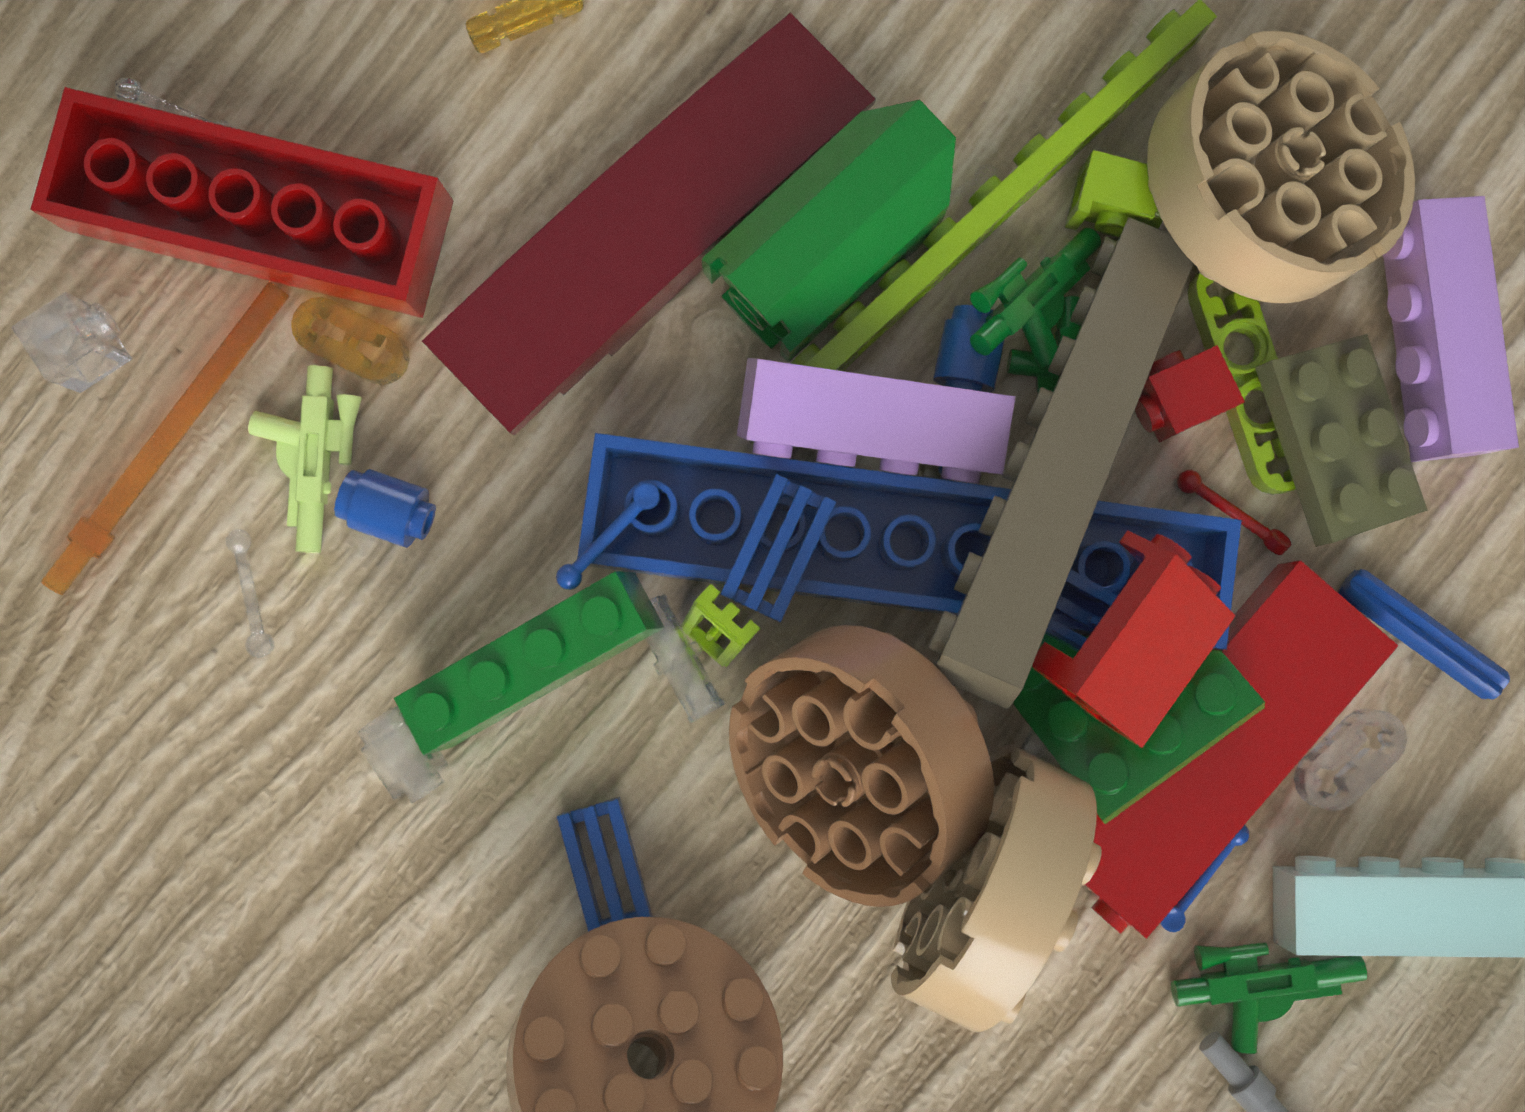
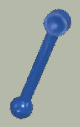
[556,483,660,590]
[1160,825,1249,932]

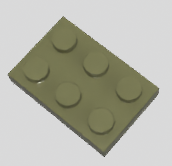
[1255,334,1428,547]

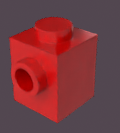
[1135,345,1245,443]

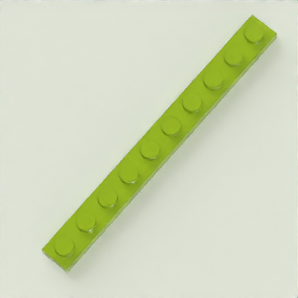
[748,0,1217,445]

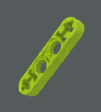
[1187,272,1296,495]

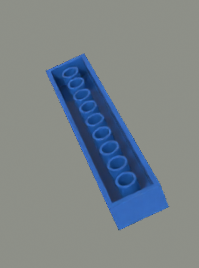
[577,433,1242,650]

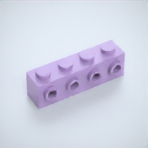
[1383,196,1519,462]
[737,358,1016,483]

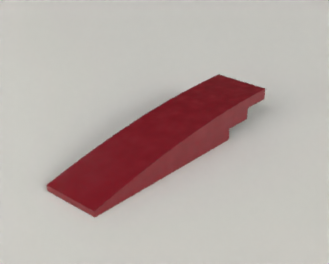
[422,12,876,436]

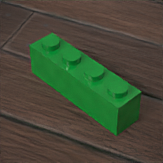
[394,571,665,756]

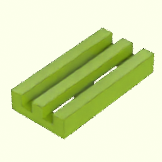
[681,584,760,667]

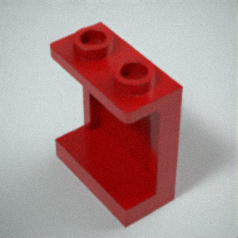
[1032,530,1236,748]

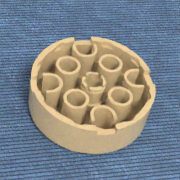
[1147,31,1415,303]
[891,744,1102,1032]

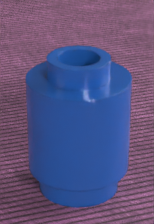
[933,305,1005,393]
[334,469,436,548]

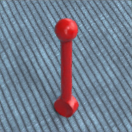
[1177,469,1292,555]

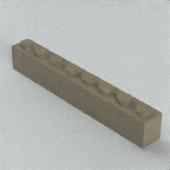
[928,218,1193,709]

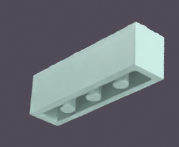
[1273,856,1525,957]

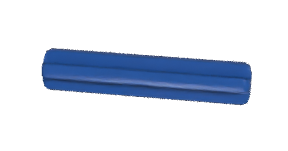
[1338,569,1510,700]

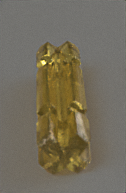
[465,0,584,53]

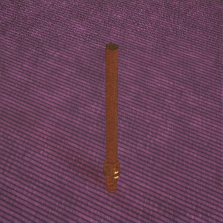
[41,281,290,595]

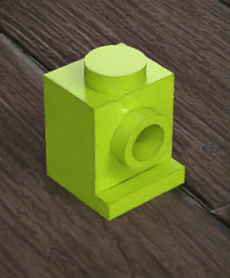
[1065,150,1162,237]

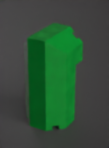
[701,99,956,362]

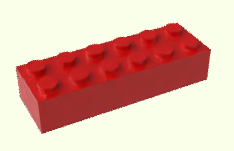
[30,87,454,318]

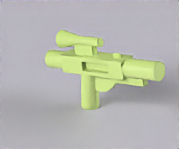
[248,365,362,553]

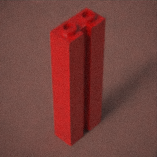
[1084,560,1398,939]

